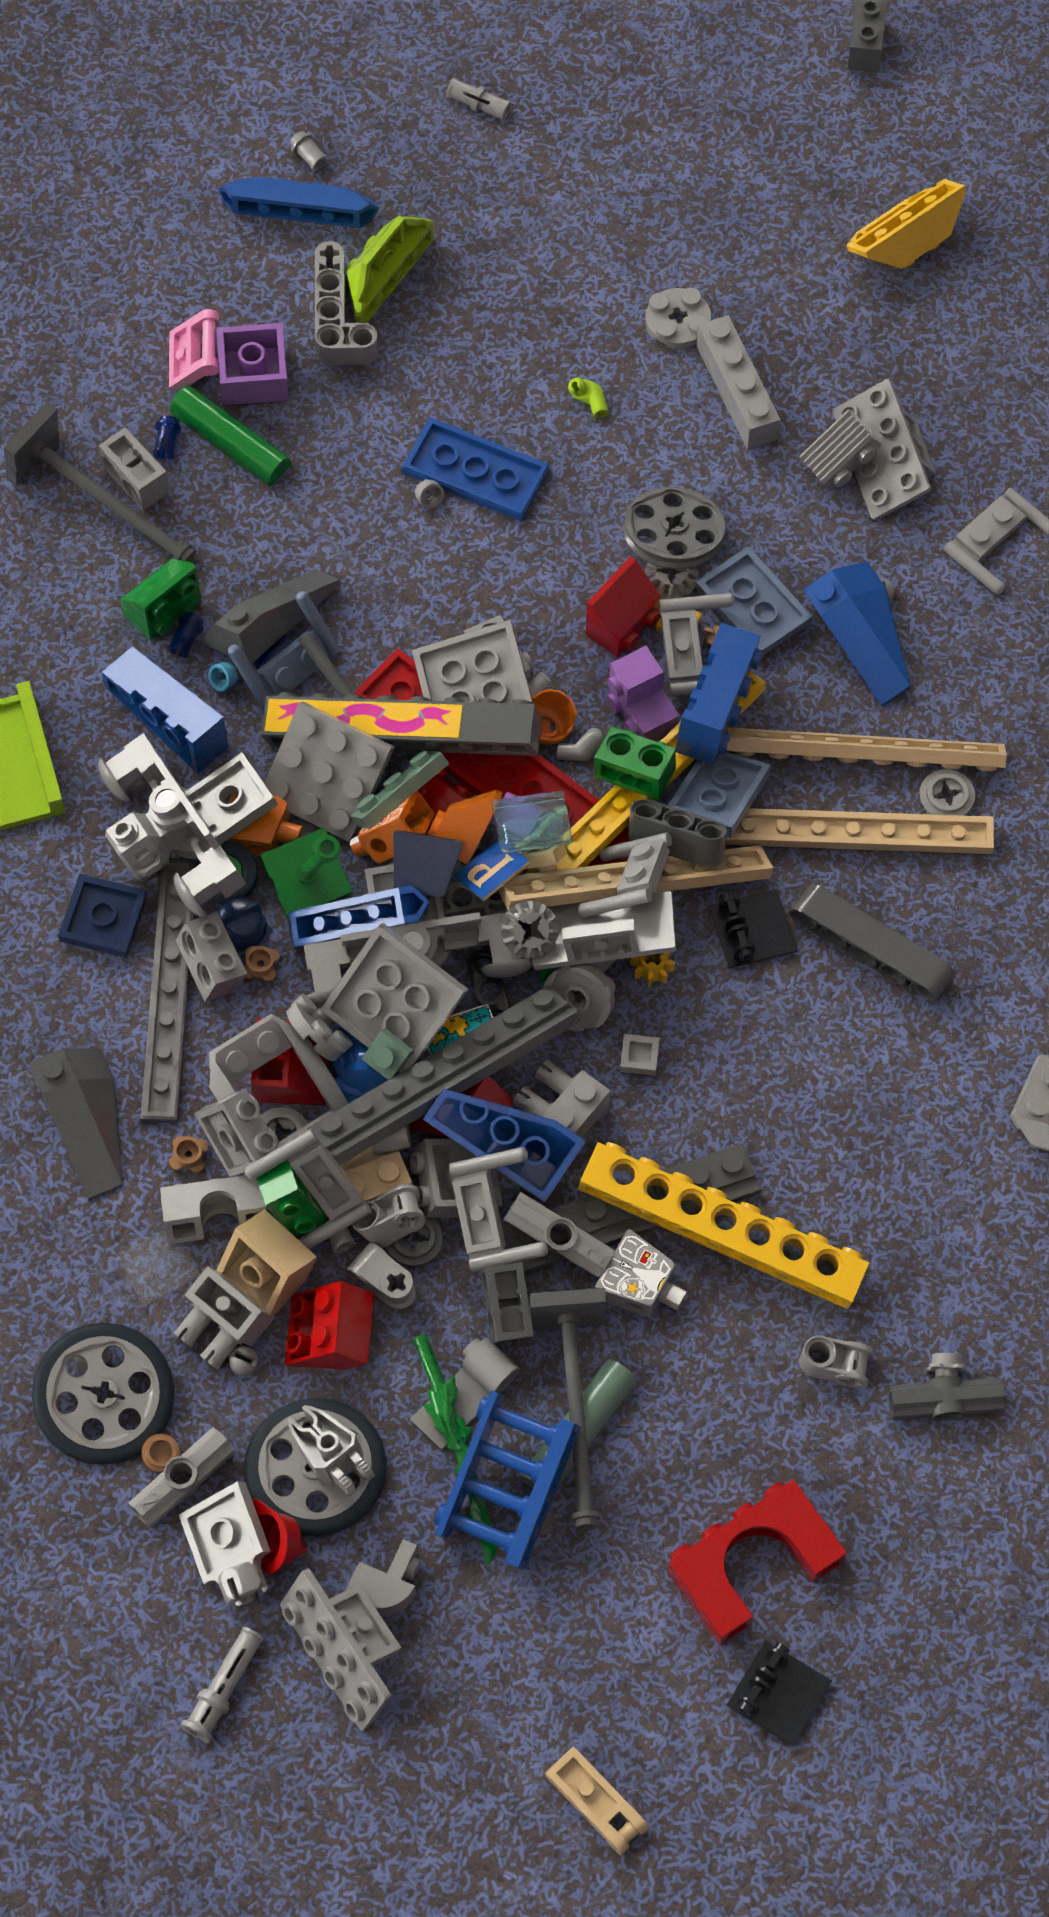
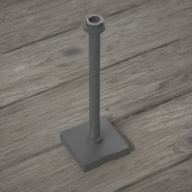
[4,401,196,562]
[530,1288,606,1530]

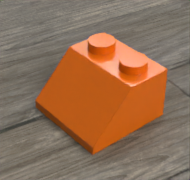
[427,789,503,864]

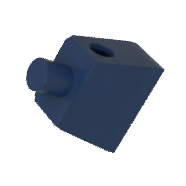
[393,830,463,915]

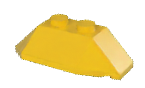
[846,179,966,269]

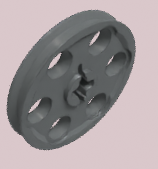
[623,487,725,569]

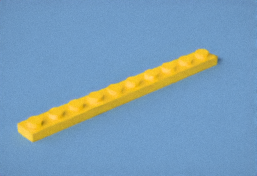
[525,672,766,874]

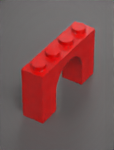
[667,1479,847,1646]

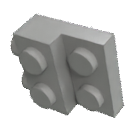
[194,1089,279,1177]
[410,1139,503,1218]

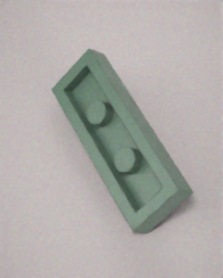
[351,750,449,830]

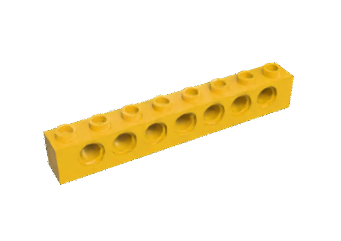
[578,1142,869,1309]

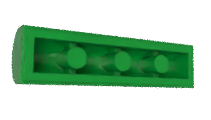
[170,385,292,487]

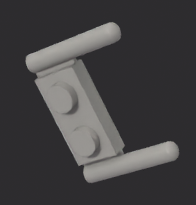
[943,488,1049,595]
[659,593,735,697]
[578,832,672,918]
[245,1128,372,1249]
[449,1147,548,1272]

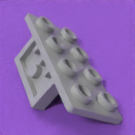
[833,379,936,520]
[531,891,676,970]
[280,1568,401,1731]

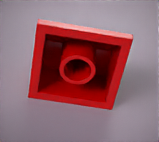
[586,556,661,658]

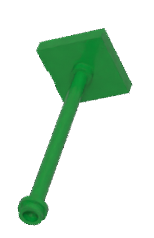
[259,827,353,920]

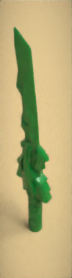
[413,1334,498,1566]

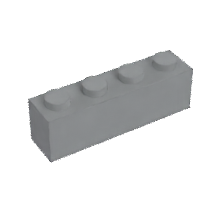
[696,315,780,450]

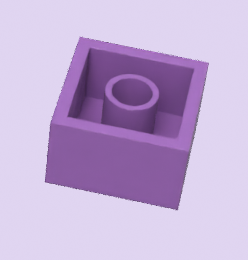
[216,323,289,406]

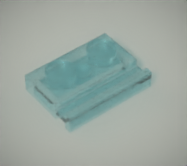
[492,791,572,854]

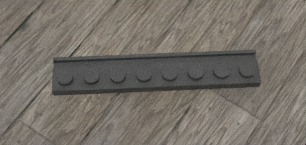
[308,985,580,1165]
[480,1143,762,1275]

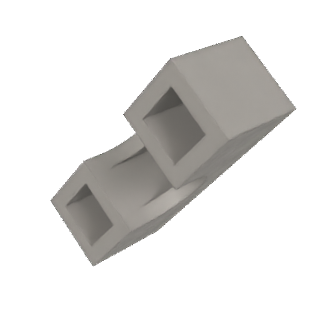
[160,1175,276,1245]

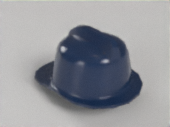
[209,897,273,957]

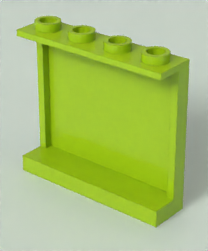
[0,681,66,831]

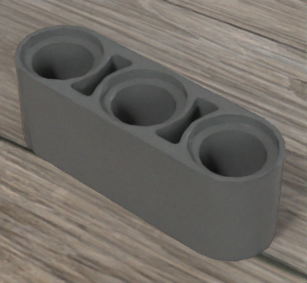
[628,799,727,867]

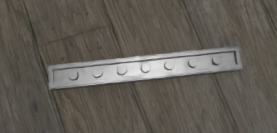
[140,858,197,1123]

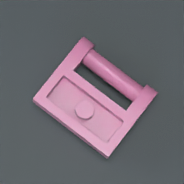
[169,309,219,391]

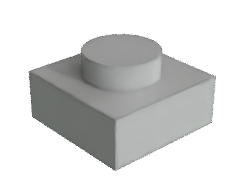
[620,1034,660,1076]

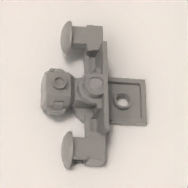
[98,733,279,917]
[304,864,533,1007]

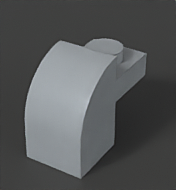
[345,1539,421,1617]

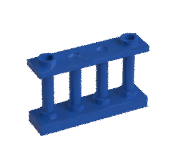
[434,1390,581,1569]

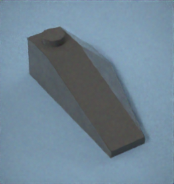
[201,569,341,664]
[29,1048,122,1200]

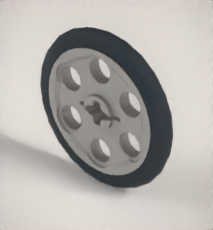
[31,1322,175,1465]
[244,1398,387,1536]

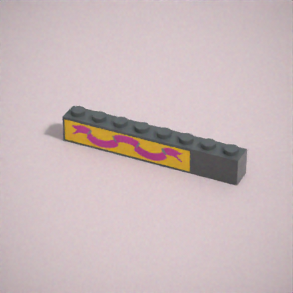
[261,692,543,756]

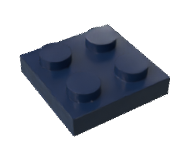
[58,874,148,958]

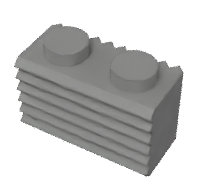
[800,410,881,489]

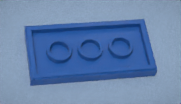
[401,417,550,521]

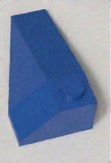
[803,561,911,706]
[423,1089,586,1202]

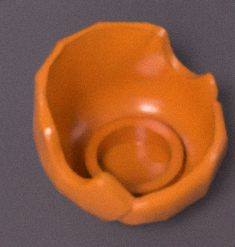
[532,689,577,746]

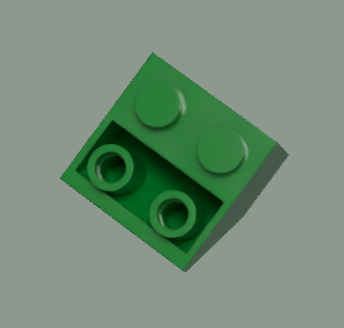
[120,558,201,640]

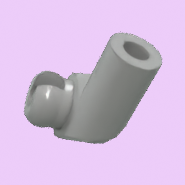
[557,728,605,762]

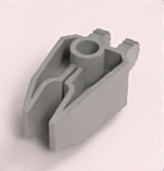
[287,1405,375,1496]

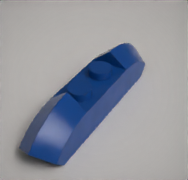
[217,177,380,228]
[288,885,429,948]

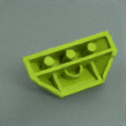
[346,216,435,323]

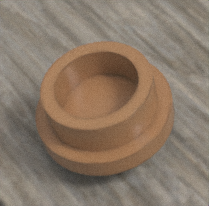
[142,1434,180,1472]

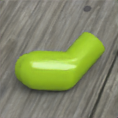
[568,377,609,419]

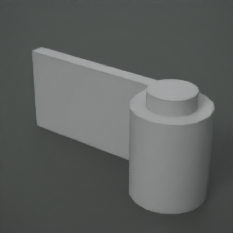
[410,1338,520,1451]

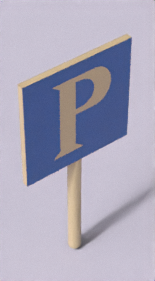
[453,808,568,901]

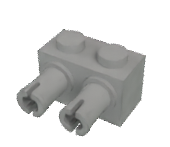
[512,1059,611,1138]
[173,1266,275,1370]

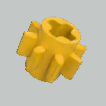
[630,952,675,987]

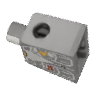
[594,1229,688,1317]

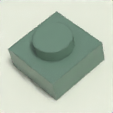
[362,1028,414,1080]

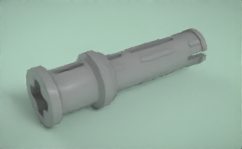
[180,1627,264,1743]

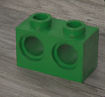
[594,726,676,801]
[257,1160,327,1237]

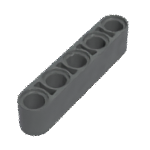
[789,883,955,1004]

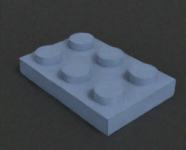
[695,546,812,657]
[668,751,771,838]

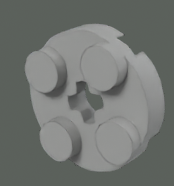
[645,288,711,349]
[543,963,616,1032]
[286,994,353,1061]

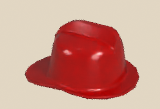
[252,1498,307,1574]

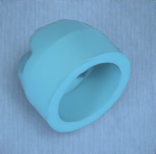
[208,662,238,691]

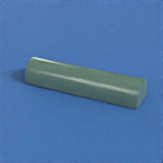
[519,1359,637,1493]

